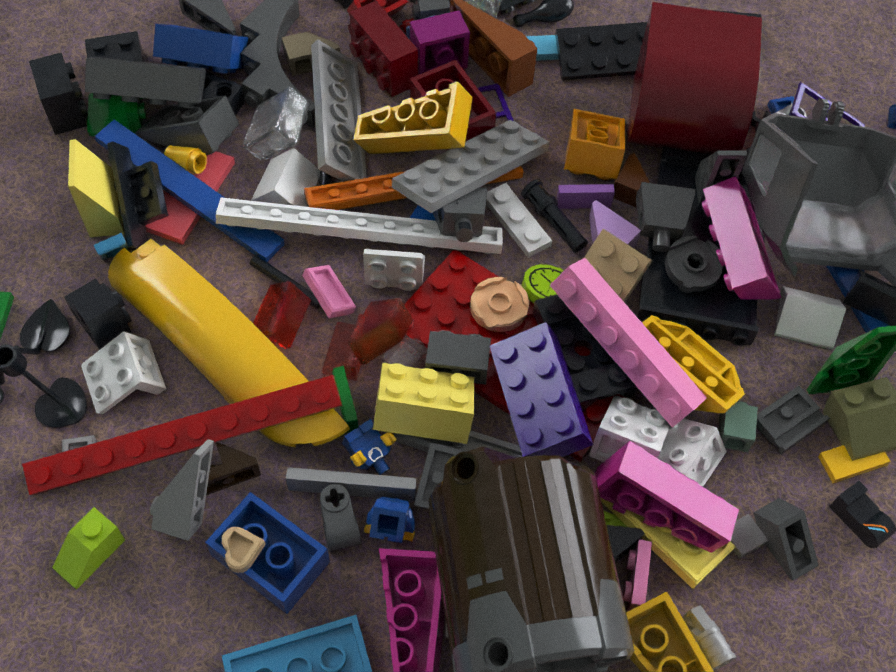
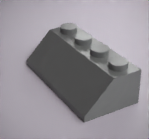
[85,57,206,108]

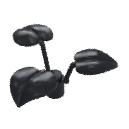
[0,299,87,428]

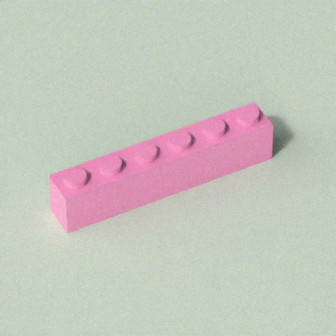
[550,258,707,427]

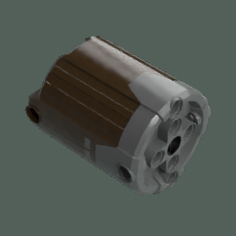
[428,446,634,672]

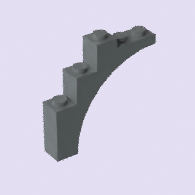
[240,0,316,128]

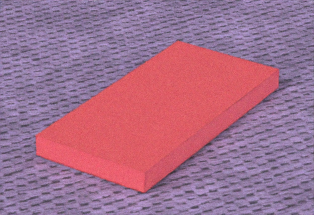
[145,151,235,245]

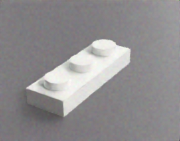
[486,183,552,258]

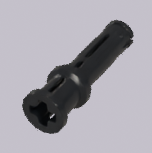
[521,179,588,253]

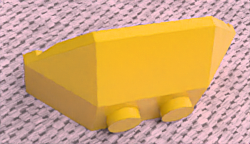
[642,315,745,414]

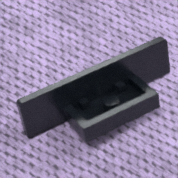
[107,141,168,250]

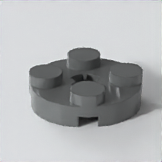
[664,236,724,293]

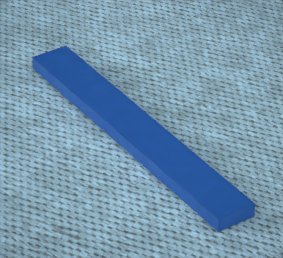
[95,119,285,262]

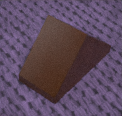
[613,153,650,208]

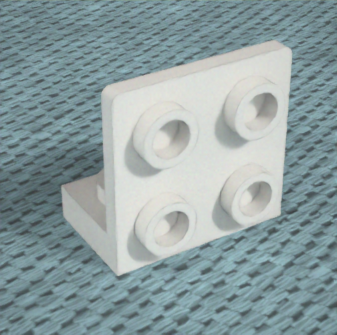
[363,249,425,291]
[81,331,166,414]
[589,396,670,462]
[658,418,727,487]

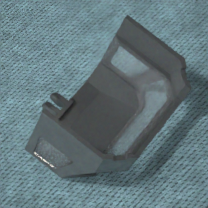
[742,99,896,288]

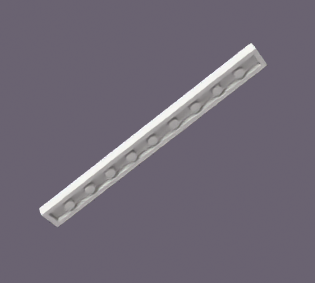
[216,198,503,254]

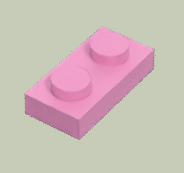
[622,539,652,612]

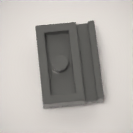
[756,386,830,455]

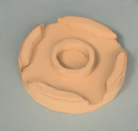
[470,277,529,332]

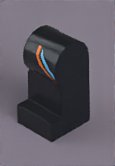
[829,481,896,548]

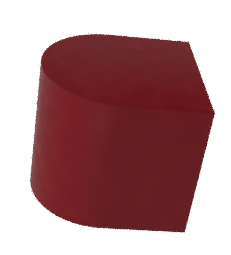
[627,2,762,155]

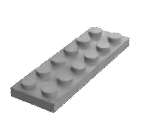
[311,39,367,182]
[392,120,549,213]

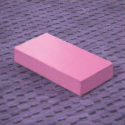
[302,265,356,319]

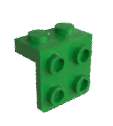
[87,93,147,137]

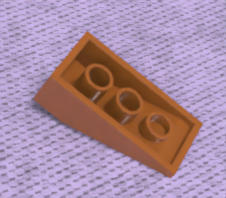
[450,0,538,97]

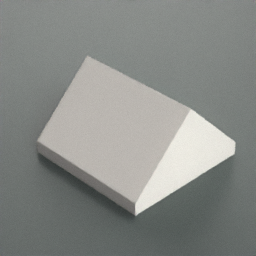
[251,148,320,207]
[774,286,846,350]

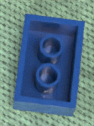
[153,24,248,73]
[205,492,330,614]

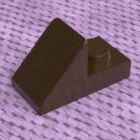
[206,442,261,495]

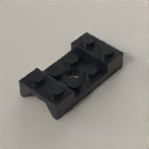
[533,294,637,411]

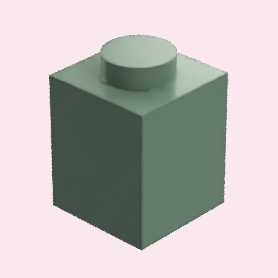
[718,401,758,452]

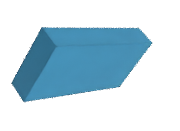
[94,233,129,260]

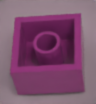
[410,10,470,75]

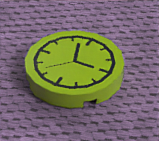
[521,264,564,303]

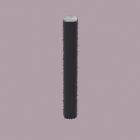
[250,255,321,309]

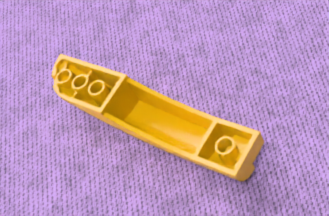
[108,239,350,447]

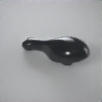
[513,0,574,27]

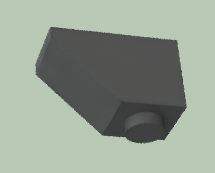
[753,498,819,581]

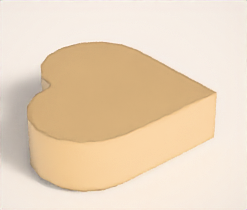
[222,527,265,573]

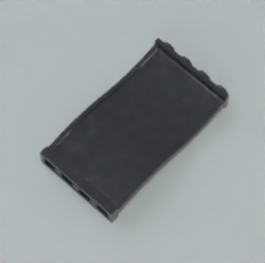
[637,147,765,346]

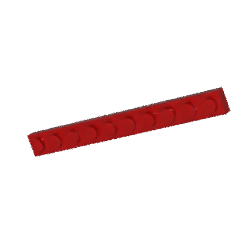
[22,375,342,495]

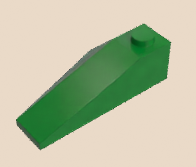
[807,326,896,394]

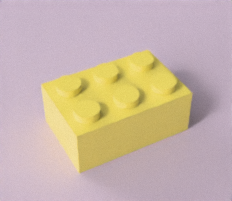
[373,363,474,444]

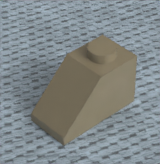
[282,32,340,76]

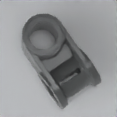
[320,484,361,552]

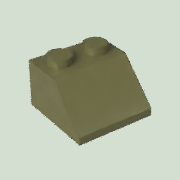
[823,377,896,461]

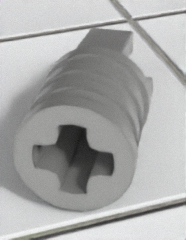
[683,605,737,671]

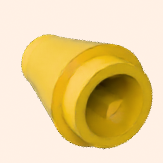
[164,145,207,175]

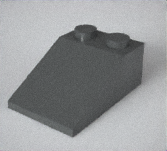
[135,95,239,155]

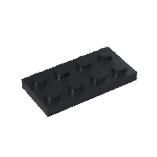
[555,22,647,80]

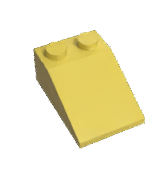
[68,139,124,237]

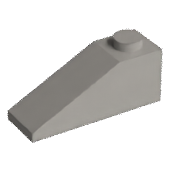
[150,439,214,541]

